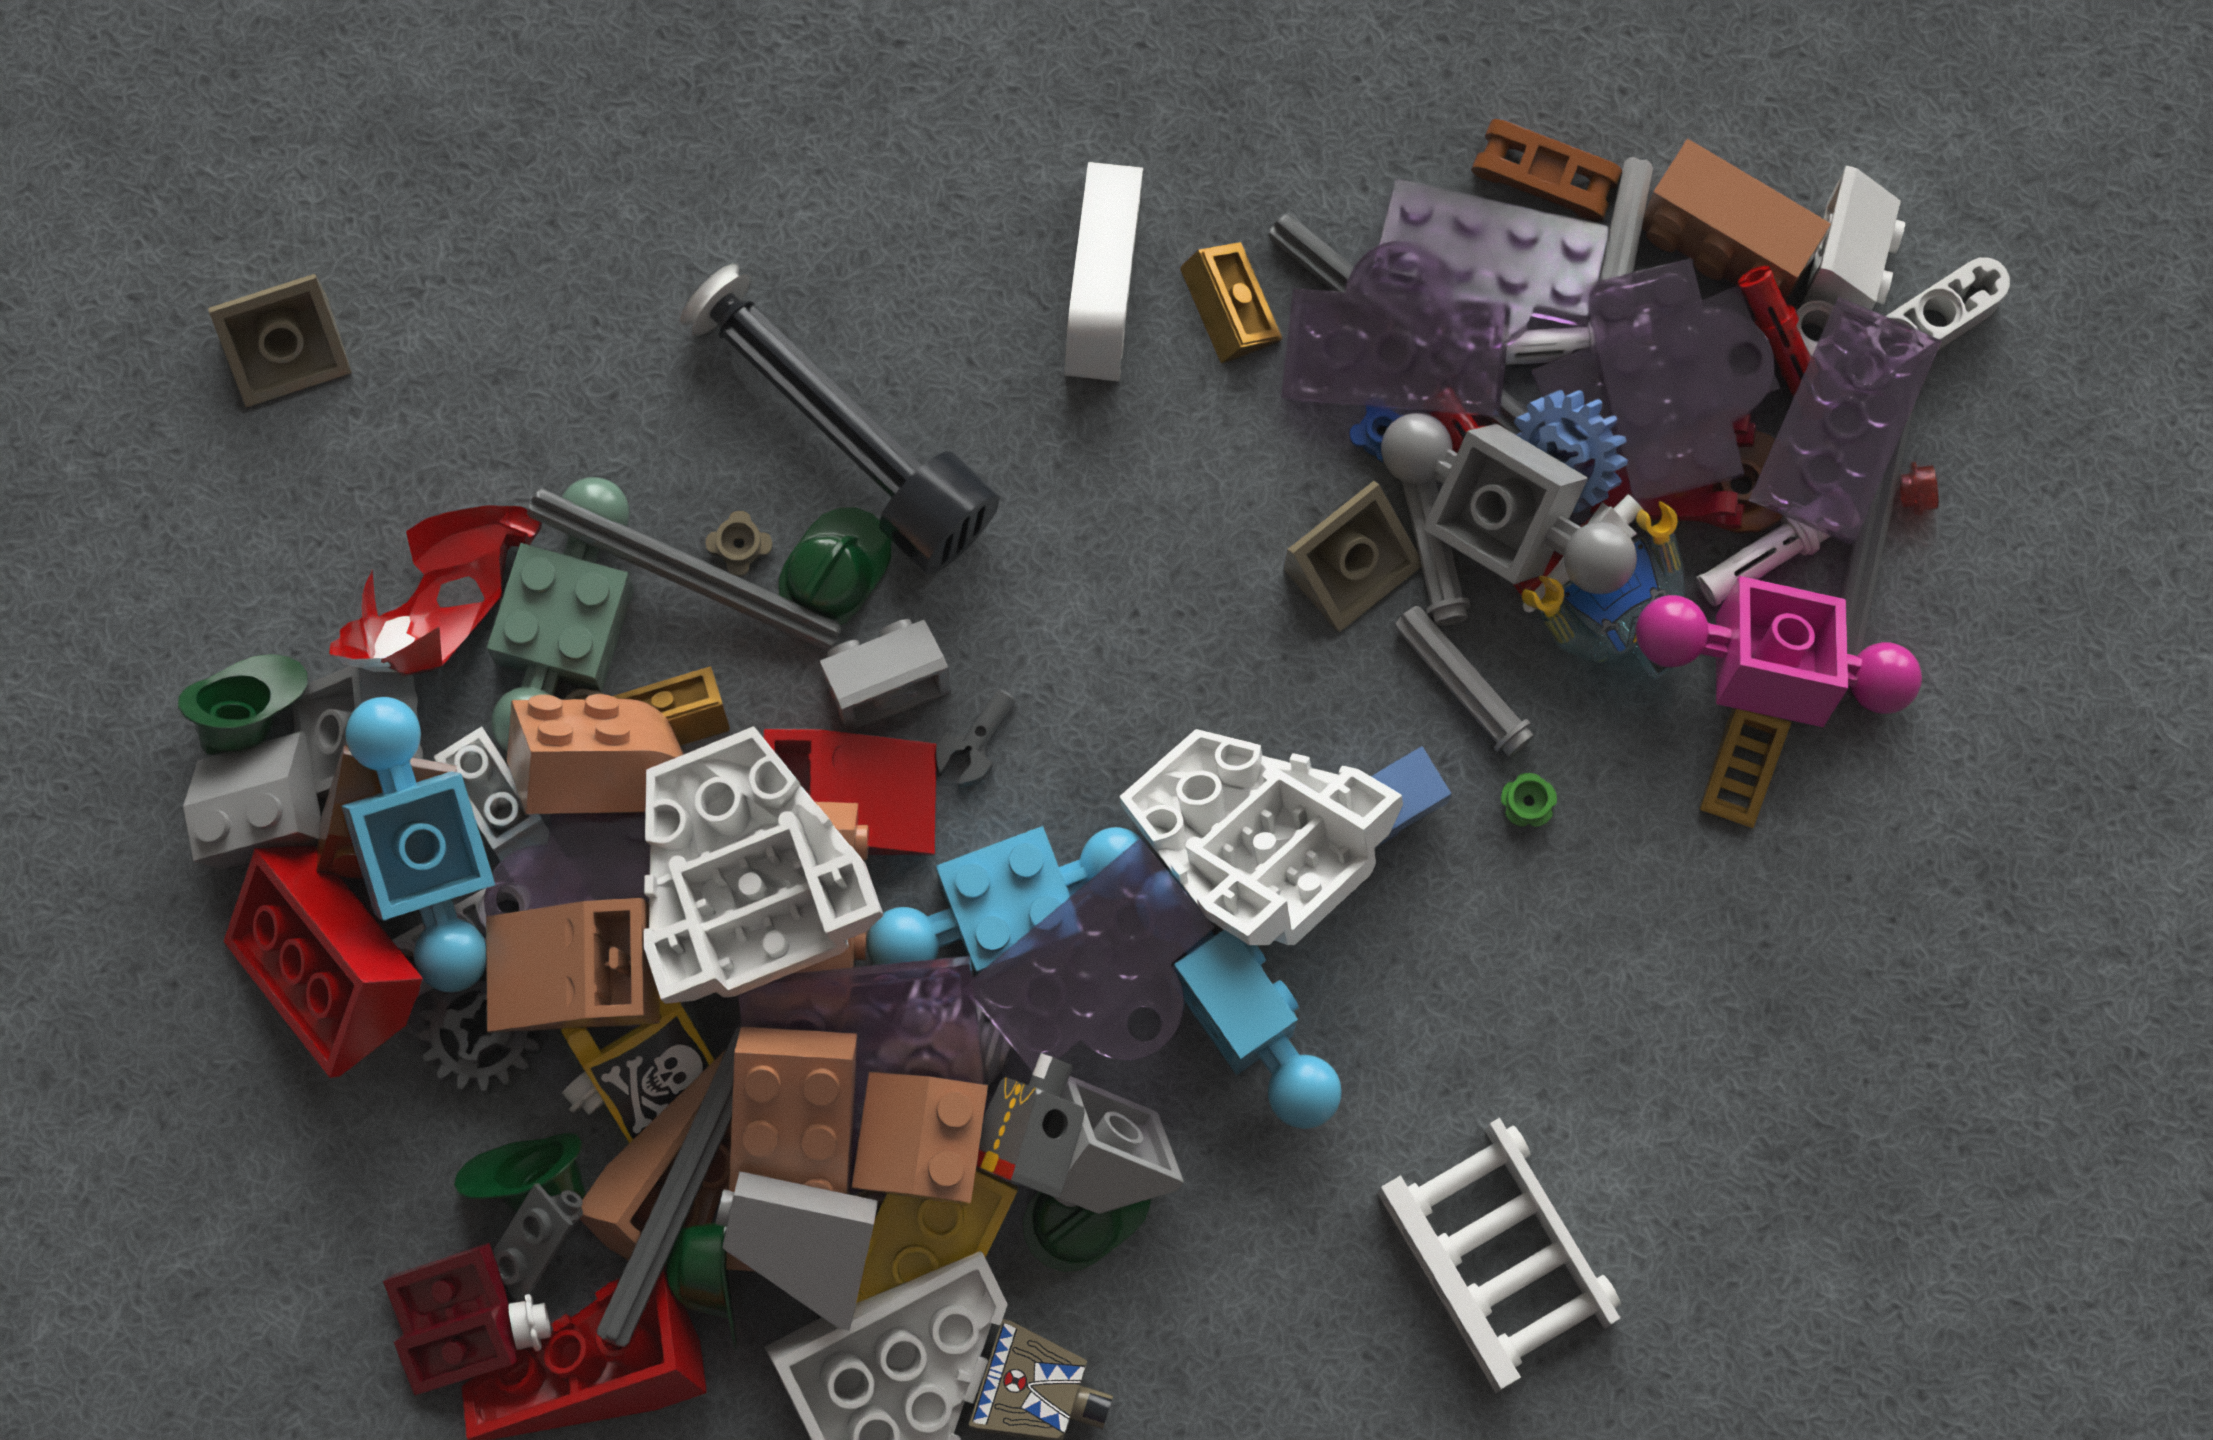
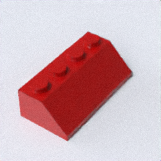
[223,845,423,1078]

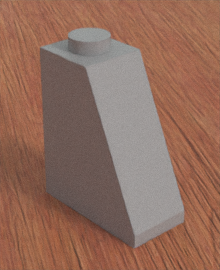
[716,1171,878,1331]

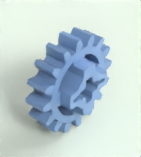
[1514,390,1628,513]

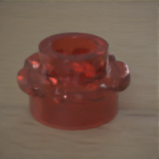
[1899,461,1939,516]

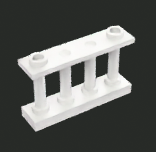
[1377,1118,1621,1393]

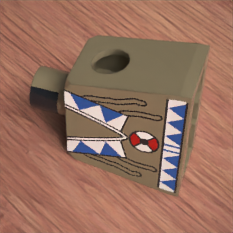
[969,1319,1113,1440]

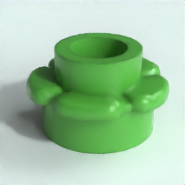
[1501,773,1557,827]

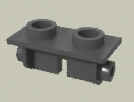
[493,1183,583,1302]

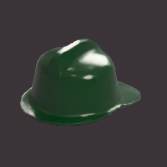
[779,507,891,625]
[178,654,308,755]
[454,1133,586,1213]
[1023,1191,1151,1272]
[666,1223,738,1350]

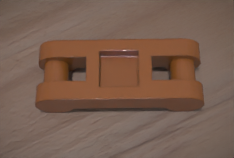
[1471,119,1623,222]

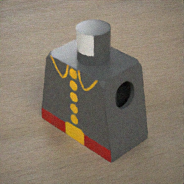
[976,1053,1085,1199]

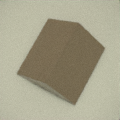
[208,274,352,407]
[1284,481,1422,633]

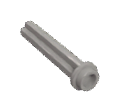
[1591,157,1653,316]
[1402,479,1471,626]
[1395,606,1534,758]

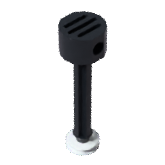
[680,263,1000,574]

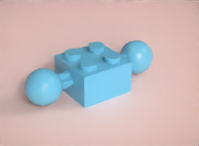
[341,697,495,992]
[867,826,1153,982]
[1136,869,1342,1129]

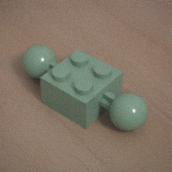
[487,477,634,752]

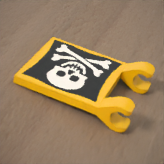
[561,995,714,1143]

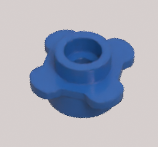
[1349,399,1403,463]

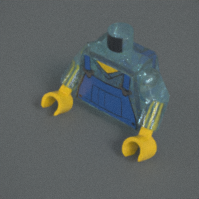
[1522,501,1685,680]

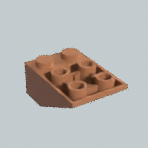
[486,898,660,1033]

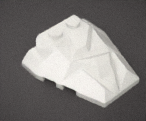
[644,726,884,1004]
[1119,729,1403,945]

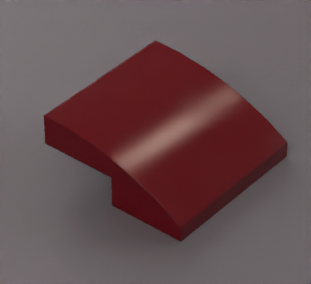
[383,1243,517,1396]

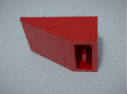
[763,729,937,855]

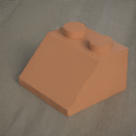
[851,1072,988,1205]

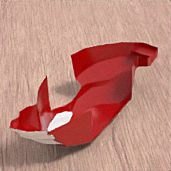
[329,505,542,676]

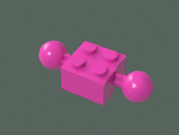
[1636,576,1922,727]

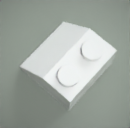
[1803,165,1905,318]

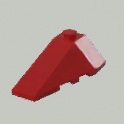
[462,1266,707,1440]

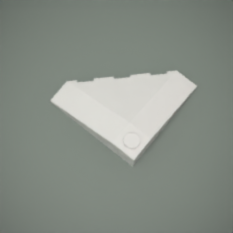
[764,1251,1008,1440]

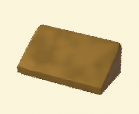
[1180,242,1283,363]
[613,666,730,746]

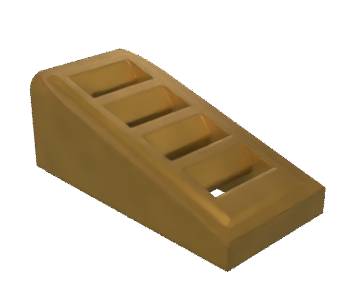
[1699,708,1791,828]

